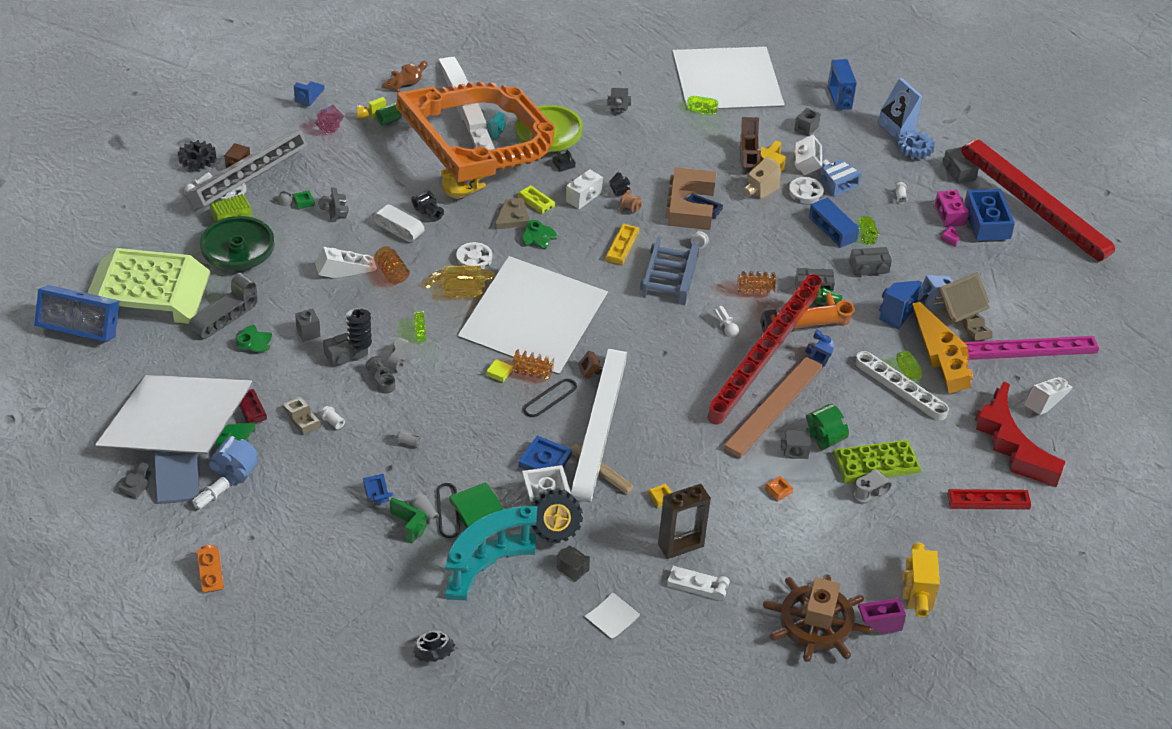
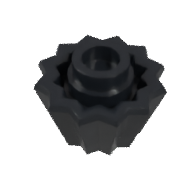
[609,172,631,196]

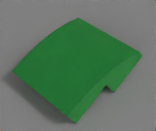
[449,482,504,528]

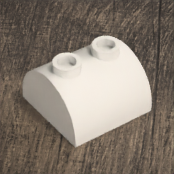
[522,465,571,505]

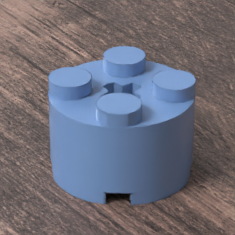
[209,436,259,485]

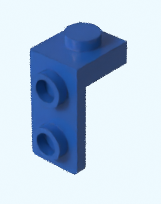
[294,81,325,106]
[363,473,394,505]

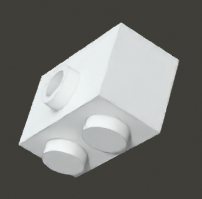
[794,135,822,176]
[566,169,603,209]

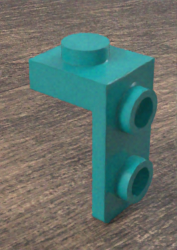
[486,112,506,139]

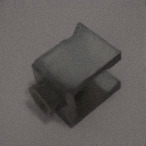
[557,545,590,582]

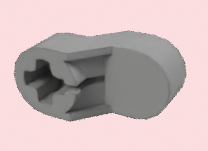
[388,337,411,372]

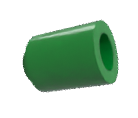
[376,103,402,126]

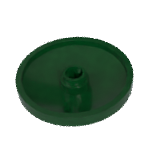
[200,216,275,270]

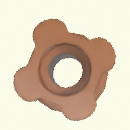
[620,190,642,213]

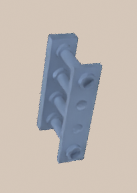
[640,237,700,305]

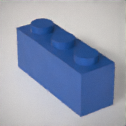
[809,197,860,248]

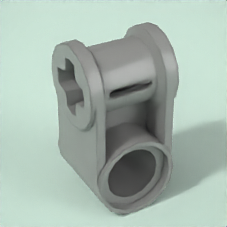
[853,469,892,504]

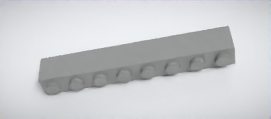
[185,130,308,208]

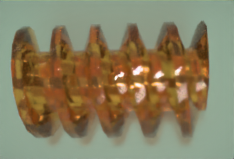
[374,246,410,284]
[737,271,776,295]
[512,349,555,380]

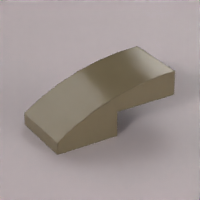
[961,313,992,341]
[283,397,321,435]

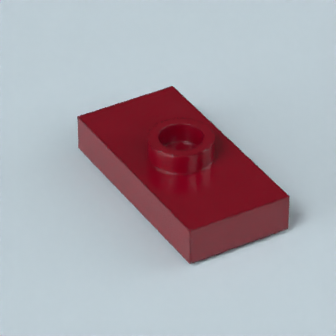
[239,389,267,423]

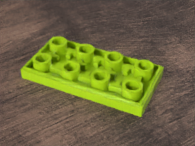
[833,440,921,483]

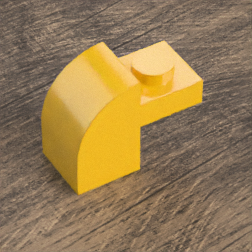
[760,140,786,174]

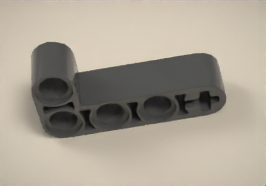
[189,273,258,339]

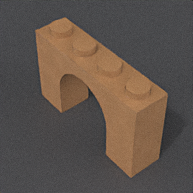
[666,168,716,230]

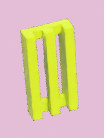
[518,185,555,214]

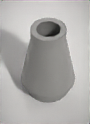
[409,493,439,523]

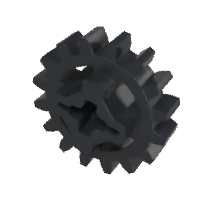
[178,140,217,170]

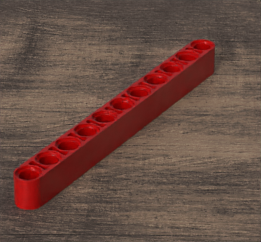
[961,138,1115,261]
[707,274,822,424]

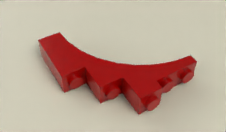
[975,382,1066,487]

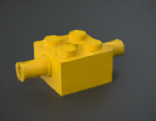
[902,543,940,618]

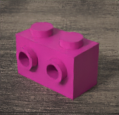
[934,190,969,227]

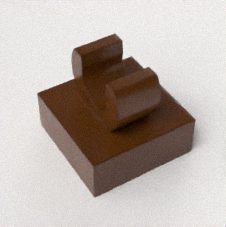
[578,351,603,378]

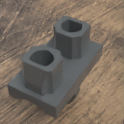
[318,187,349,222]

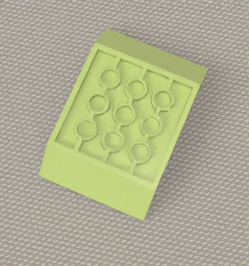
[88,248,210,324]

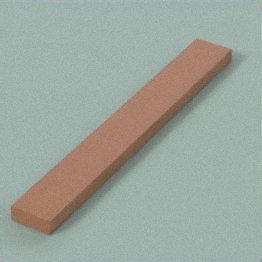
[724,357,822,458]

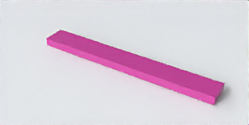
[964,336,1099,360]

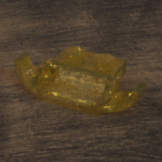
[426,265,496,297]

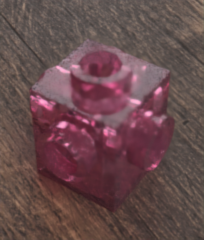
[314,104,344,135]

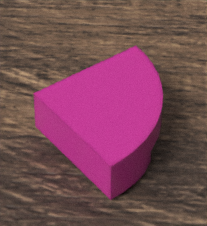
[941,226,959,247]

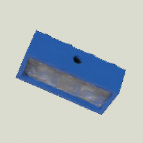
[34,285,120,342]

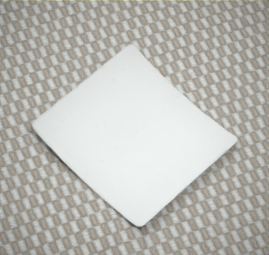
[585,593,640,638]

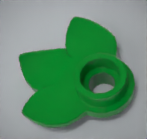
[522,220,557,249]
[235,325,272,352]

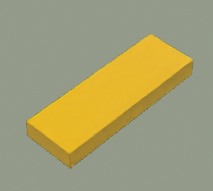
[605,223,639,265]

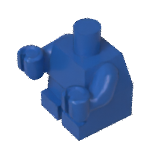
[805,329,834,367]

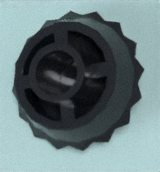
[413,631,455,663]

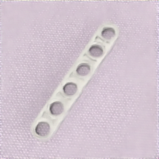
[855,351,949,421]

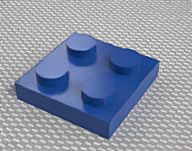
[518,435,572,470]

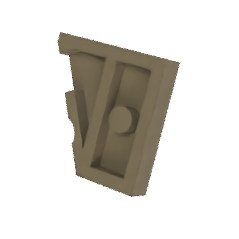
[496,198,530,230]

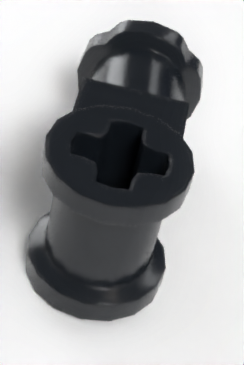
[411,190,444,221]

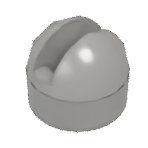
[278,190,293,206]

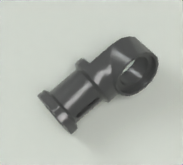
[366,356,396,393]

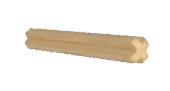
[570,443,633,494]

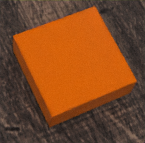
[765,476,794,501]

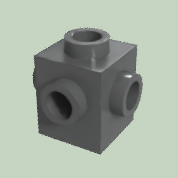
[607,88,631,113]

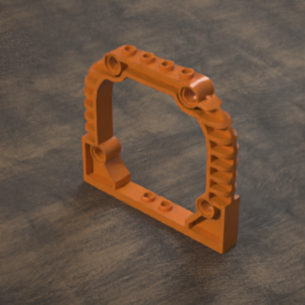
[396,82,555,182]

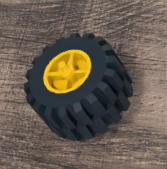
[530,488,583,543]

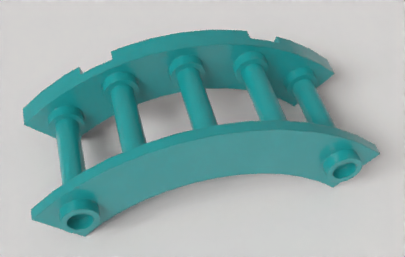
[445,506,537,601]

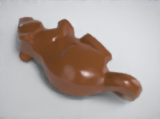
[382,60,428,92]

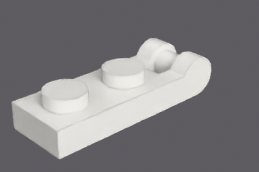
[667,566,730,601]

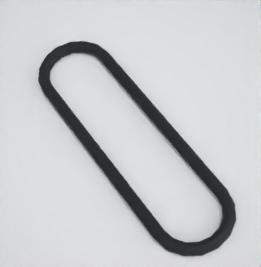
[523,378,577,417]
[436,483,460,538]

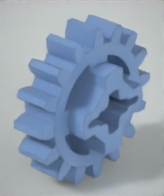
[898,130,935,159]

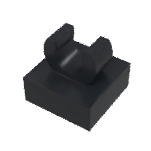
[552,149,576,172]

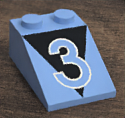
[878,78,922,141]

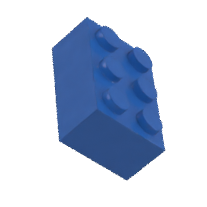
[964,189,1015,241]

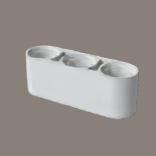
[374,204,425,242]

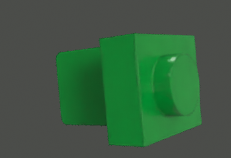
[389,497,426,543]

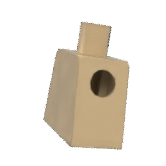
[743,157,780,199]

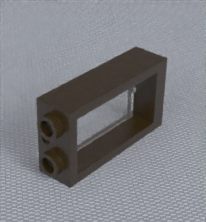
[658,483,711,559]

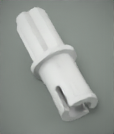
[192,477,230,509]

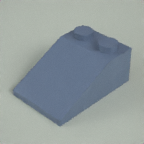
[155,451,200,504]

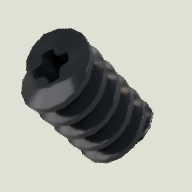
[346,308,372,350]

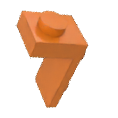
[197,545,224,592]

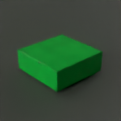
[292,190,315,210]

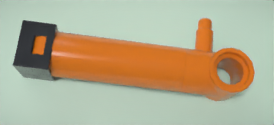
[760,293,854,333]

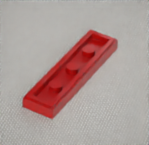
[947,489,1031,510]

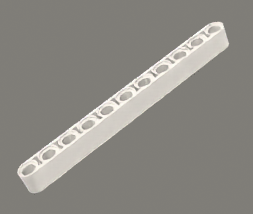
[571,349,627,503]

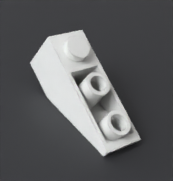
[315,247,377,278]
[1024,377,1073,415]

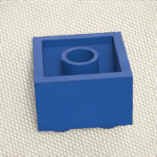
[879,281,922,329]

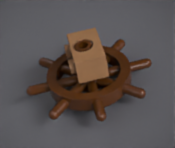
[763,574,872,662]

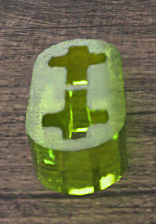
[687,96,718,114]
[858,216,878,245]
[414,311,426,342]
[896,350,922,381]

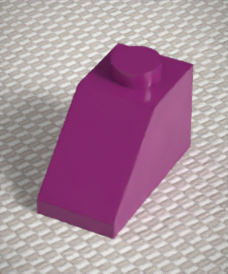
[858,598,906,634]

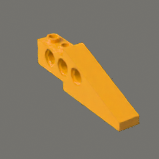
[913,302,973,393]

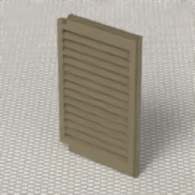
[939,272,990,323]

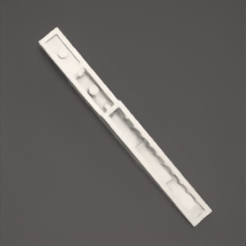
[439,57,495,150]

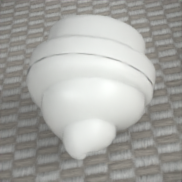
[690,231,709,249]

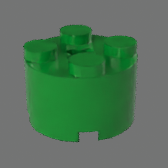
[806,404,849,451]

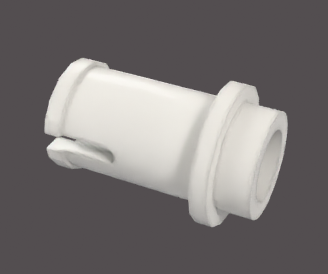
[894,182,908,204]
[320,406,345,430]

